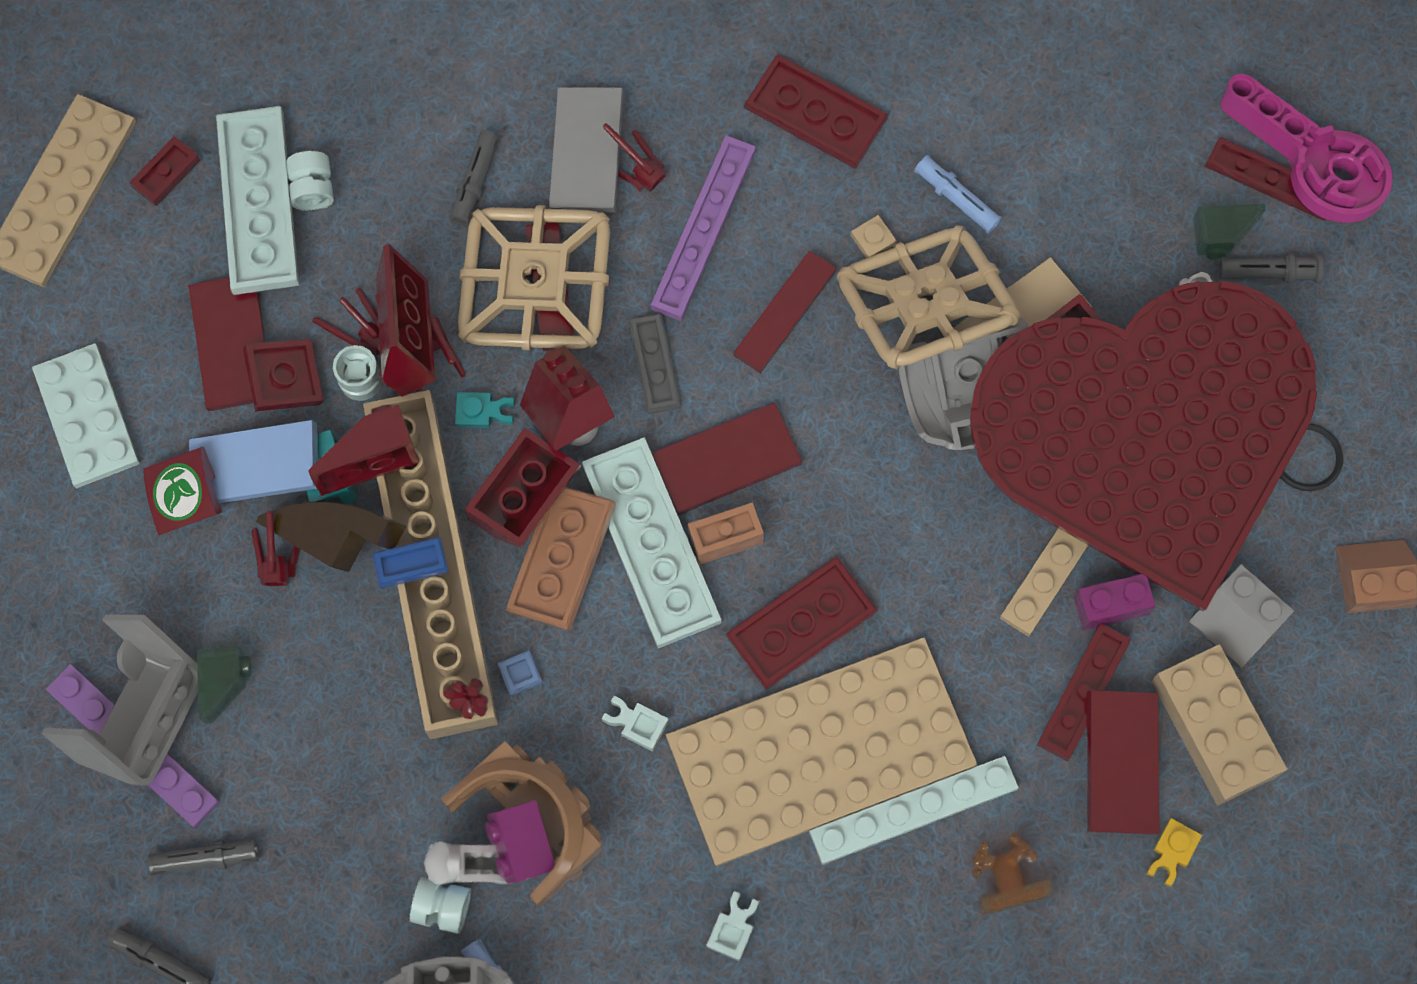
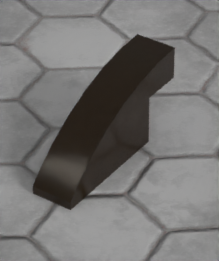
[256,502,406,572]

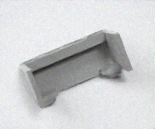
[42,614,203,786]

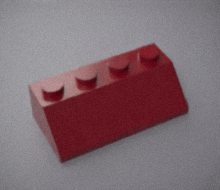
[375,244,436,397]

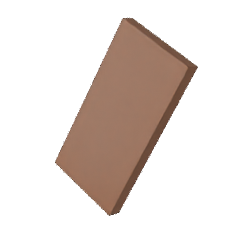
[505,487,616,631]

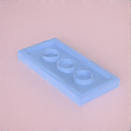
[189,420,318,503]

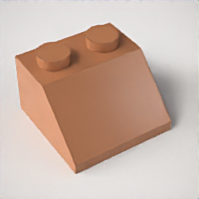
[1336,540,1417,613]

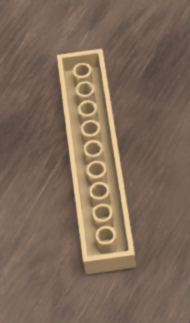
[363,390,498,740]

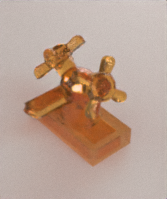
[972,833,1053,916]

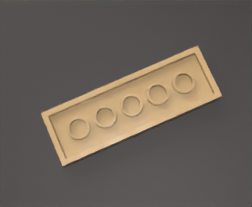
[0,94,137,288]

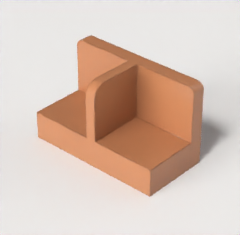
[688,502,764,565]

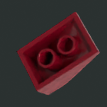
[308,405,419,496]

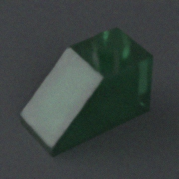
[1193,204,1265,259]
[197,646,252,724]

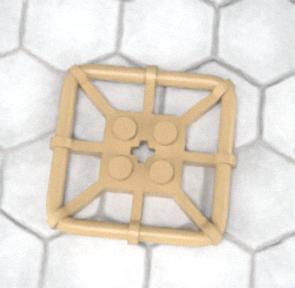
[458,205,610,351]
[837,225,1020,369]

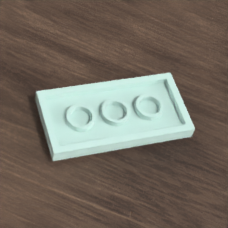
[32,343,140,488]

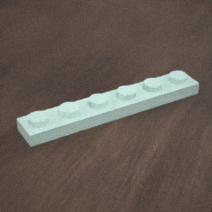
[809,756,1019,865]

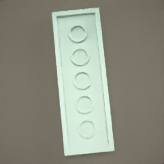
[216,106,299,295]
[582,437,722,648]

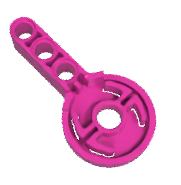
[1220,74,1393,223]

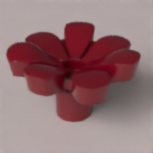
[444,678,488,719]

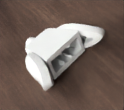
[424,842,512,885]

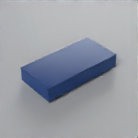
[372,537,449,589]

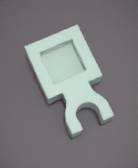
[602,696,669,752]
[706,891,759,961]

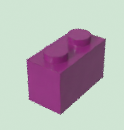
[1074,574,1156,631]
[485,800,555,884]

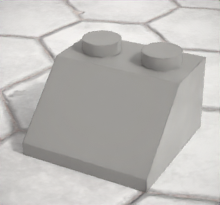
[1189,564,1294,668]

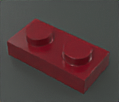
[129,136,200,206]

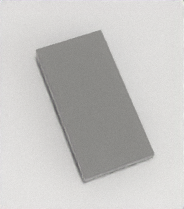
[549,88,624,212]

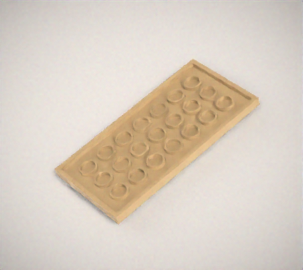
[666,637,977,867]

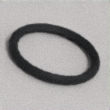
[1280,423,1343,492]

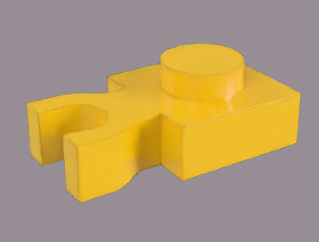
[1146,818,1203,887]

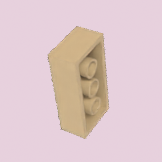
[1151,644,1288,806]

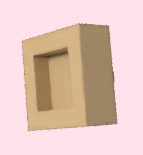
[850,215,896,258]

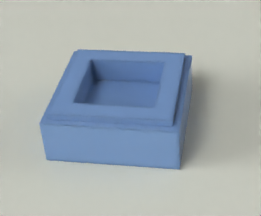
[497,650,543,696]

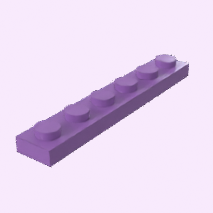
[651,135,756,321]
[46,664,220,829]

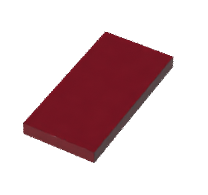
[744,54,889,169]
[188,277,265,412]
[651,403,802,515]
[726,556,878,690]
[1087,690,1159,835]

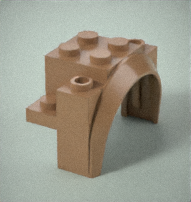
[440,741,603,909]

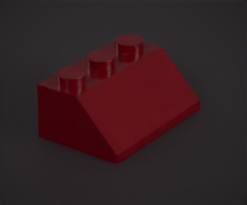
[520,345,615,451]
[465,428,581,548]

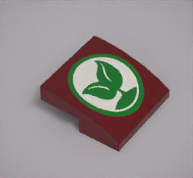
[143,446,222,535]

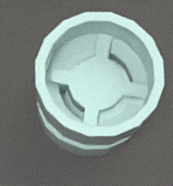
[286,151,334,211]
[333,345,382,401]
[410,877,471,934]

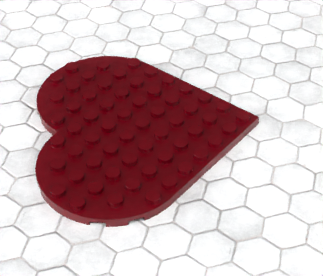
[970,281,1317,611]

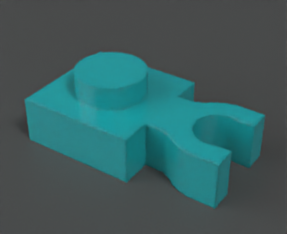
[455,392,515,428]

